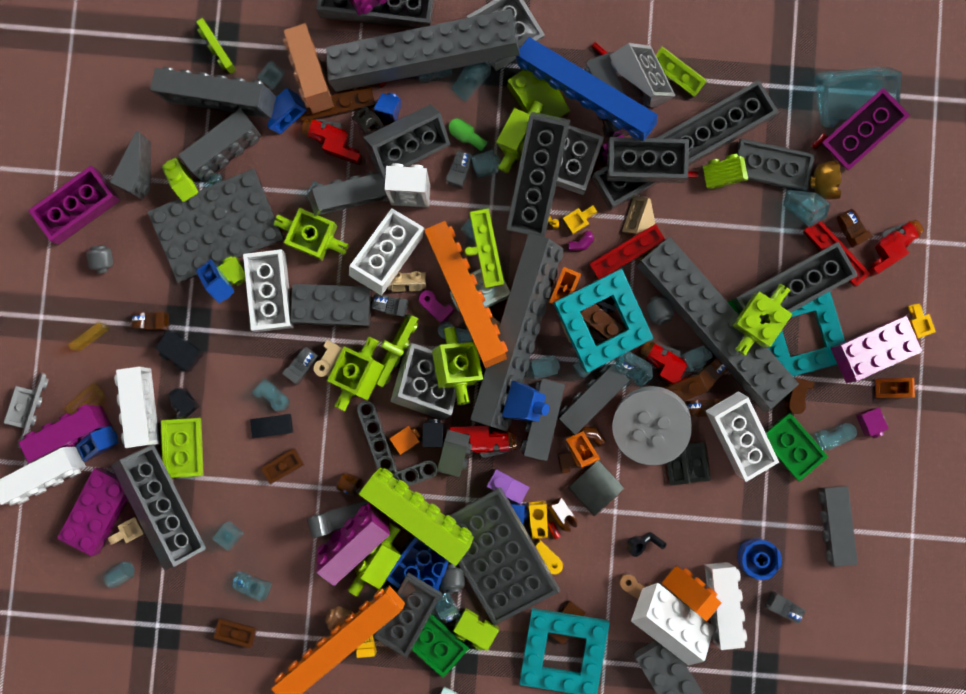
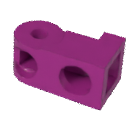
[419,290,455,325]

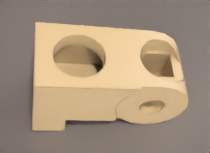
[314,340,343,377]

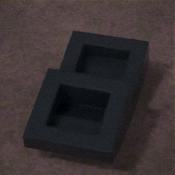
[250,414,293,438]

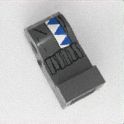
[446,150,472,189]
[371,294,409,318]
[282,347,319,385]
[765,591,806,624]

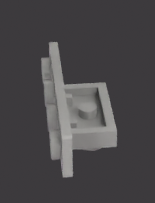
[4,372,49,448]

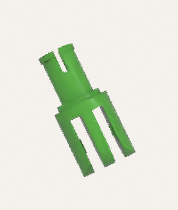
[449,118,488,151]

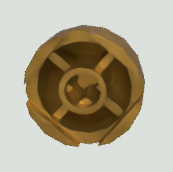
[810,160,841,200]

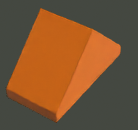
[549,267,581,304]
[875,378,915,398]
[566,431,600,468]

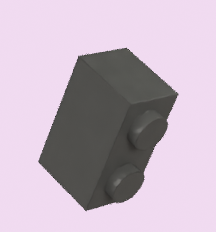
[437,430,472,477]

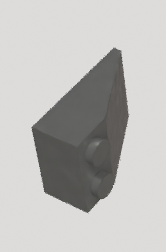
[110,131,151,200]

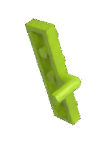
[464,208,504,288]
[376,314,418,387]

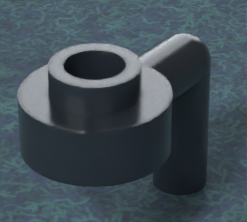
[626,532,667,557]

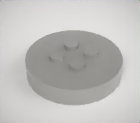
[612,386,692,465]

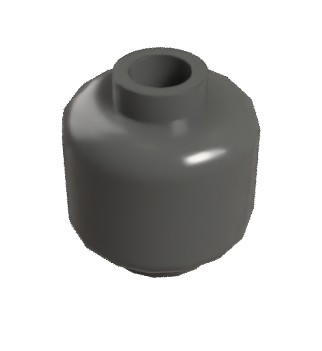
[86,245,114,273]
[646,296,674,326]
[440,564,465,594]

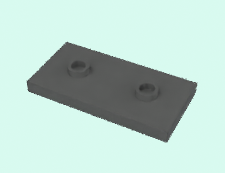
[736,138,815,192]
[373,573,443,658]

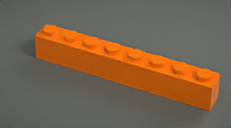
[424,221,508,368]
[271,585,405,694]

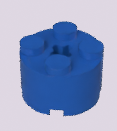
[737,538,782,580]

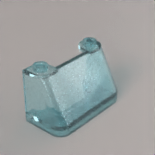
[815,67,901,128]

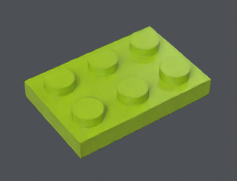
[161,418,204,478]

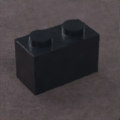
[155,330,204,372]
[423,419,444,447]

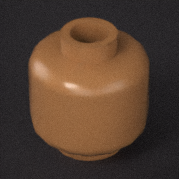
[325,606,352,631]

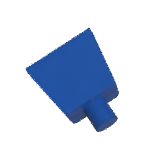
[502,380,550,422]

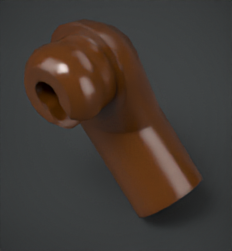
[577,426,606,447]

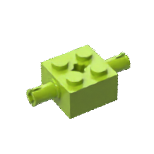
[496,100,544,173]
[274,208,349,261]
[732,284,792,356]
[432,327,483,405]
[327,336,384,411]
[347,523,401,597]

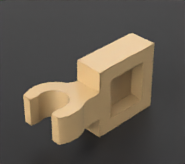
[108,516,145,545]

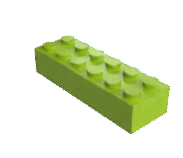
[359,468,474,566]

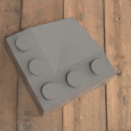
[467,0,545,71]
[610,43,675,107]
[556,125,604,195]
[390,343,456,420]

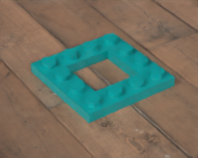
[553,269,654,373]
[768,291,845,376]
[519,608,610,694]

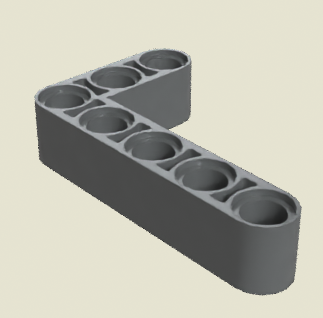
[357,401,438,486]
[307,500,369,538]

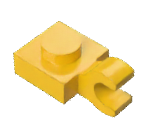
[563,205,597,235]
[908,303,936,339]

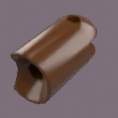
[547,497,578,532]

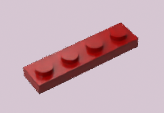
[802,218,870,287]
[590,224,665,279]

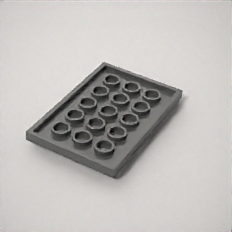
[148,168,285,283]
[449,487,560,625]

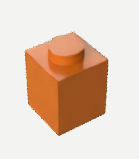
[390,426,421,455]

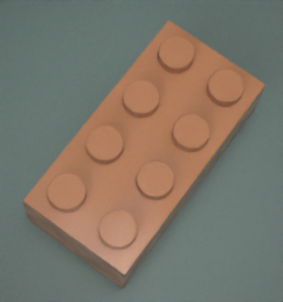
[283,23,334,114]

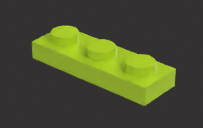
[196,18,236,74]
[656,46,707,97]

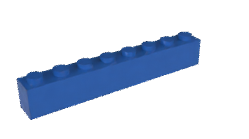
[516,37,658,141]

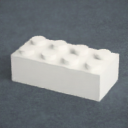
[385,163,430,208]
[349,208,424,296]
[243,249,294,332]
[114,367,160,448]
[706,391,779,482]
[0,447,86,506]
[704,562,747,650]
[631,583,715,666]

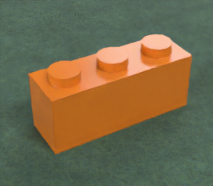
[662,565,722,621]

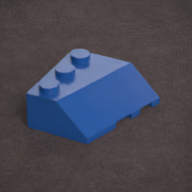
[386,535,449,591]

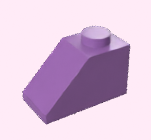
[487,469,530,504]

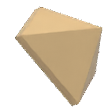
[622,196,655,235]

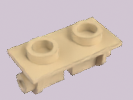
[388,271,426,292]

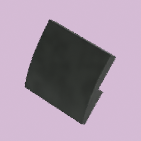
[667,442,711,485]
[568,460,624,516]

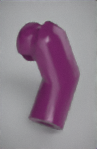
[568,231,594,251]

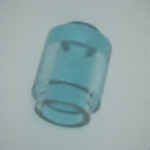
[103,561,135,588]

